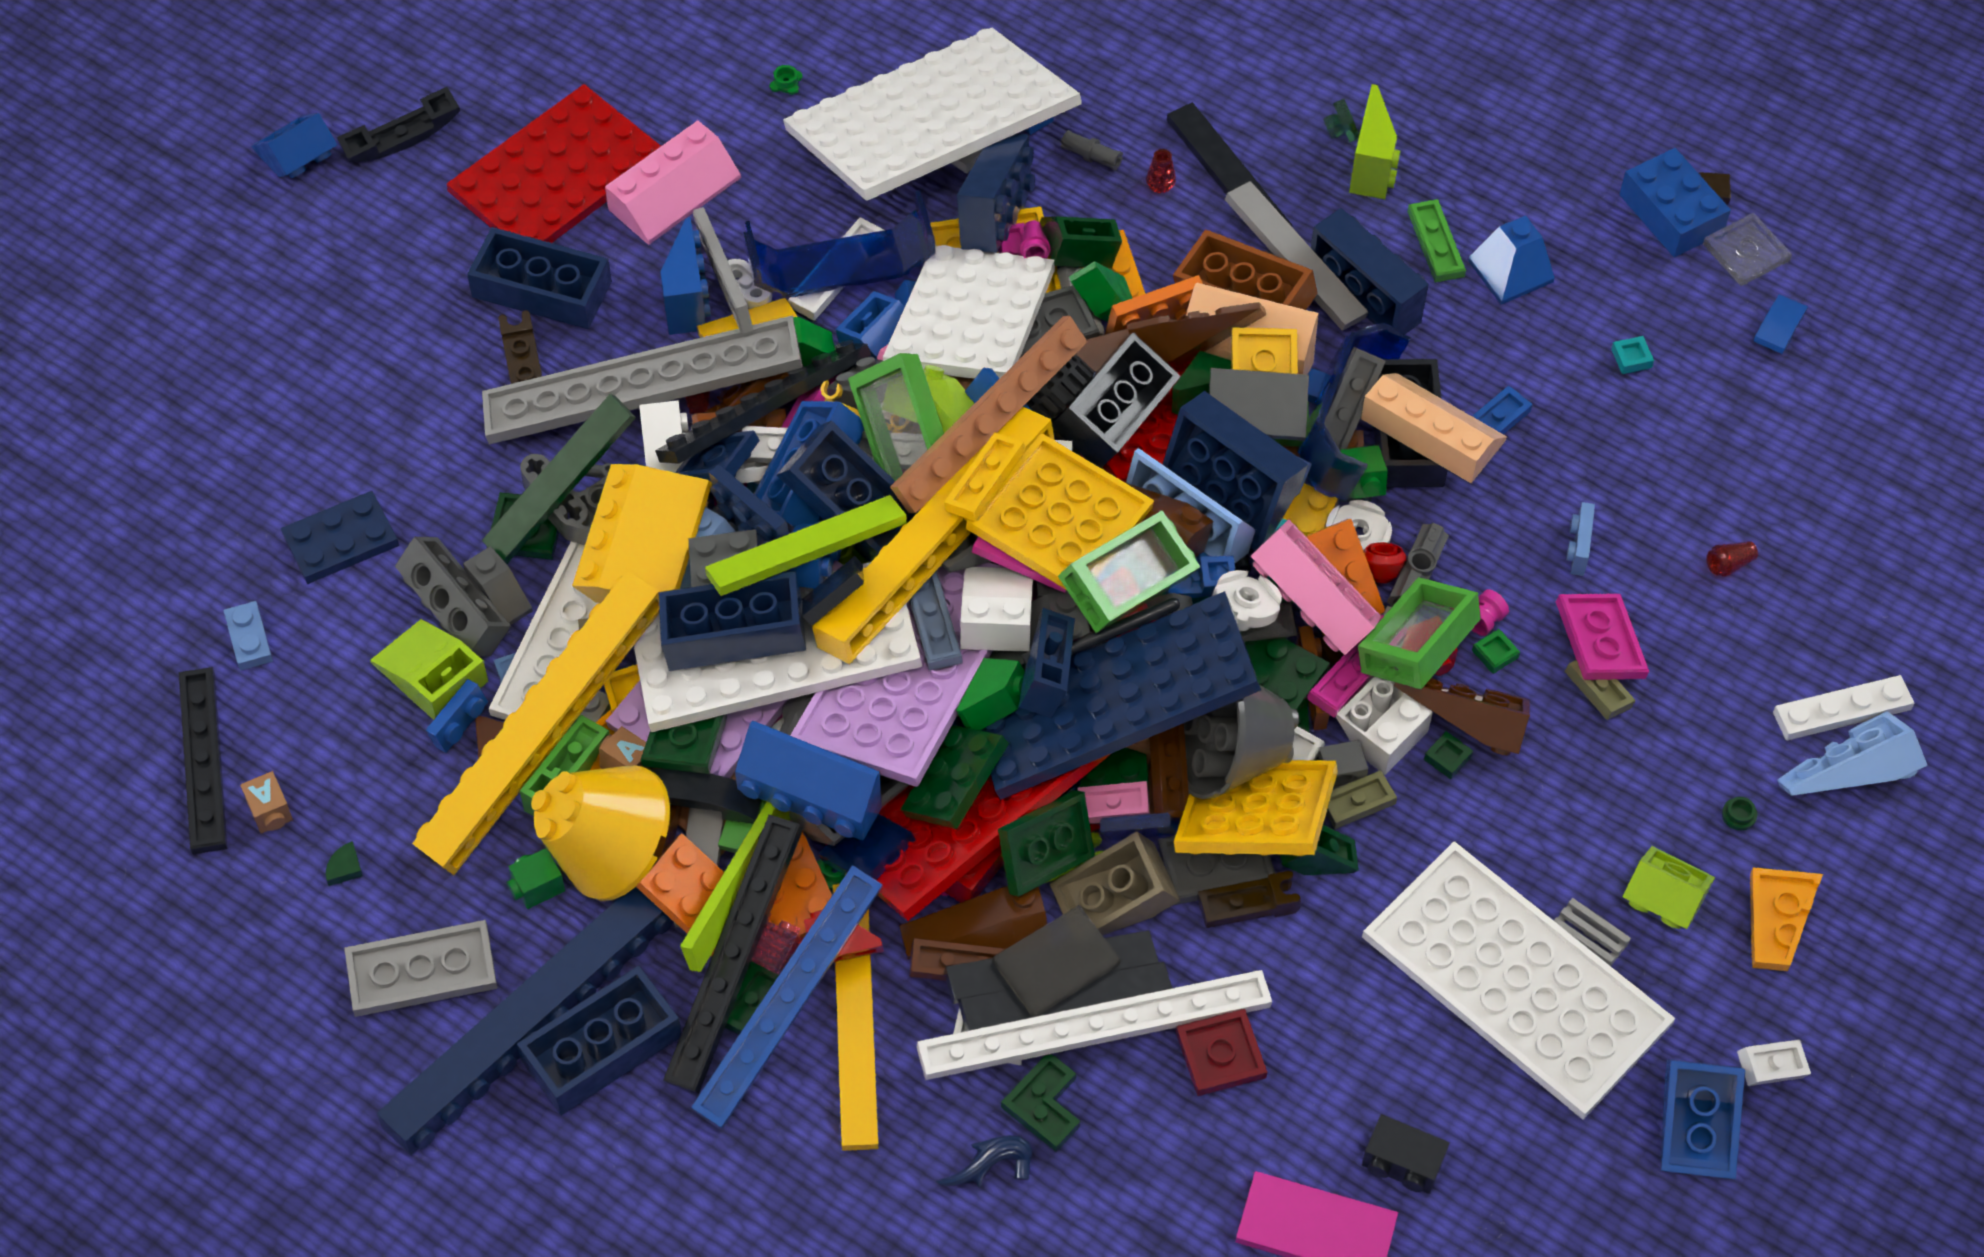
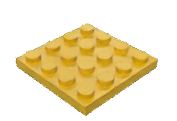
[966,433,1154,590]
[1173,760,1338,856]

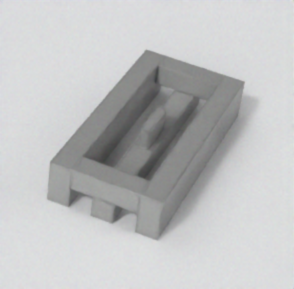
[1554,898,1631,966]

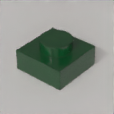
[1424,731,1473,779]

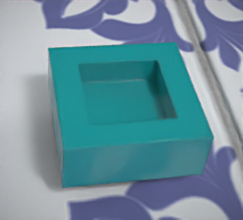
[1611,336,1654,374]

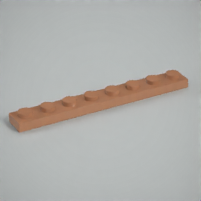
[890,316,1088,513]

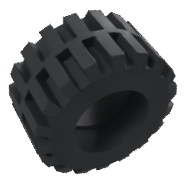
[1026,354,1094,421]

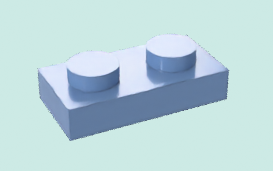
[1566,502,1595,576]
[223,601,273,671]

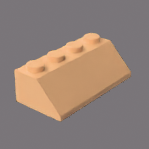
[1186,283,1319,375]
[1361,373,1507,483]

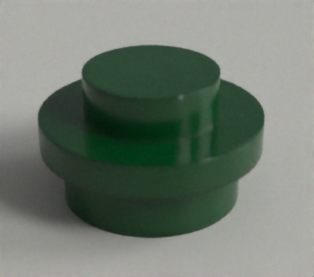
[1722,797,1758,831]

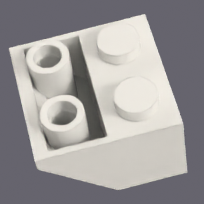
[1336,677,1433,775]

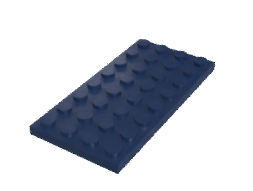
[980,591,1261,800]

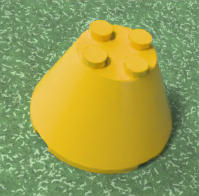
[531,765,670,901]

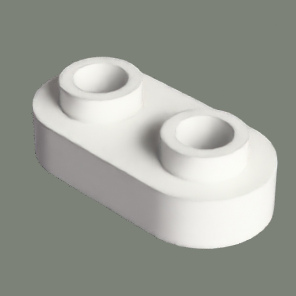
[728,259,772,309]

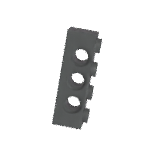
[395,536,511,656]

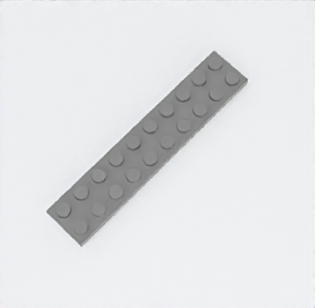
[482,315,803,444]

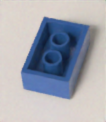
[1619,148,1731,258]

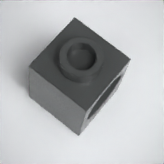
[1317,740,1368,790]

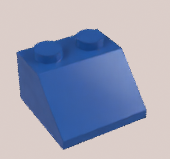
[251,113,338,178]

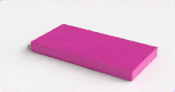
[1235,1171,1398,1257]

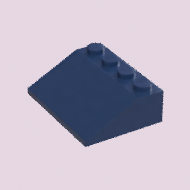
[1162,391,1308,551]

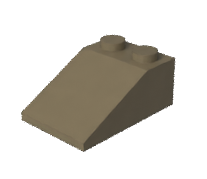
[1050,832,1180,943]

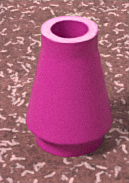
[1019,220,1051,259]

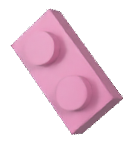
[1078,781,1150,824]

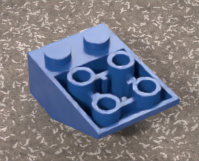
[660,217,711,335]

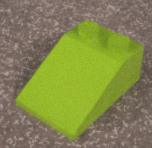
[1349,84,1401,200]
[883,365,975,433]

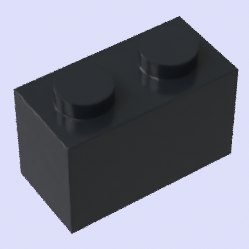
[1361,1114,1450,1194]

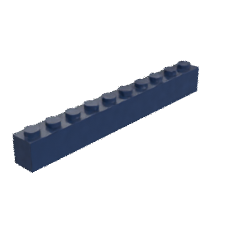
[376,887,674,1156]

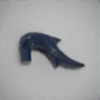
[936,1135,1032,1188]

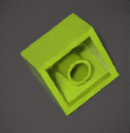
[1623,846,1716,929]

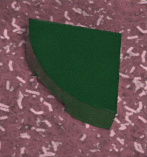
[326,841,363,886]

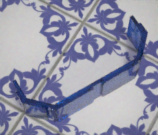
[743,190,936,297]
[1297,323,1411,501]

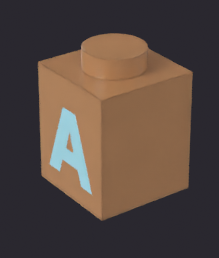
[599,726,650,769]
[240,771,293,834]

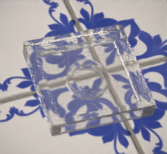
[1703,213,1792,286]

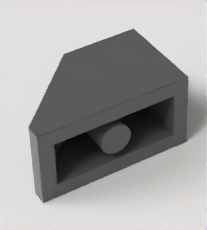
[463,546,533,625]

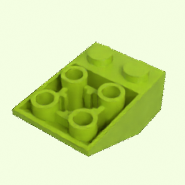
[370,619,488,720]

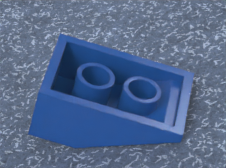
[1661,1059,1745,1179]

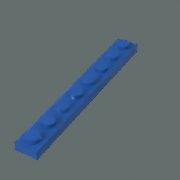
[691,865,883,1129]

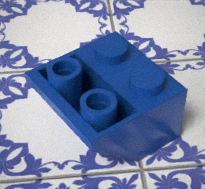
[835,291,905,360]

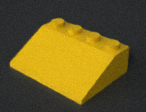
[572,464,712,603]

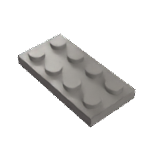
[344,920,498,1017]

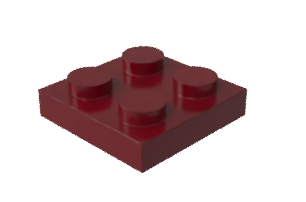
[1176,1009,1268,1096]

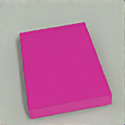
[1556,594,1649,680]

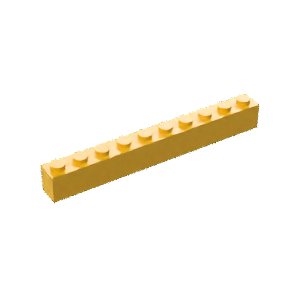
[812,407,1055,665]
[412,570,660,875]

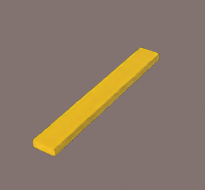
[833,884,879,1151]

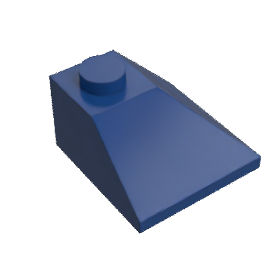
[1468,215,1555,305]

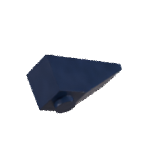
[1019,608,1075,718]

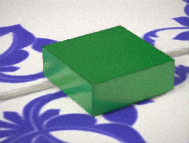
[1472,629,1520,674]

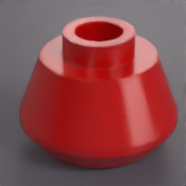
[1363,542,1407,583]

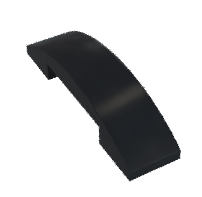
[337,87,461,162]
[650,769,762,824]

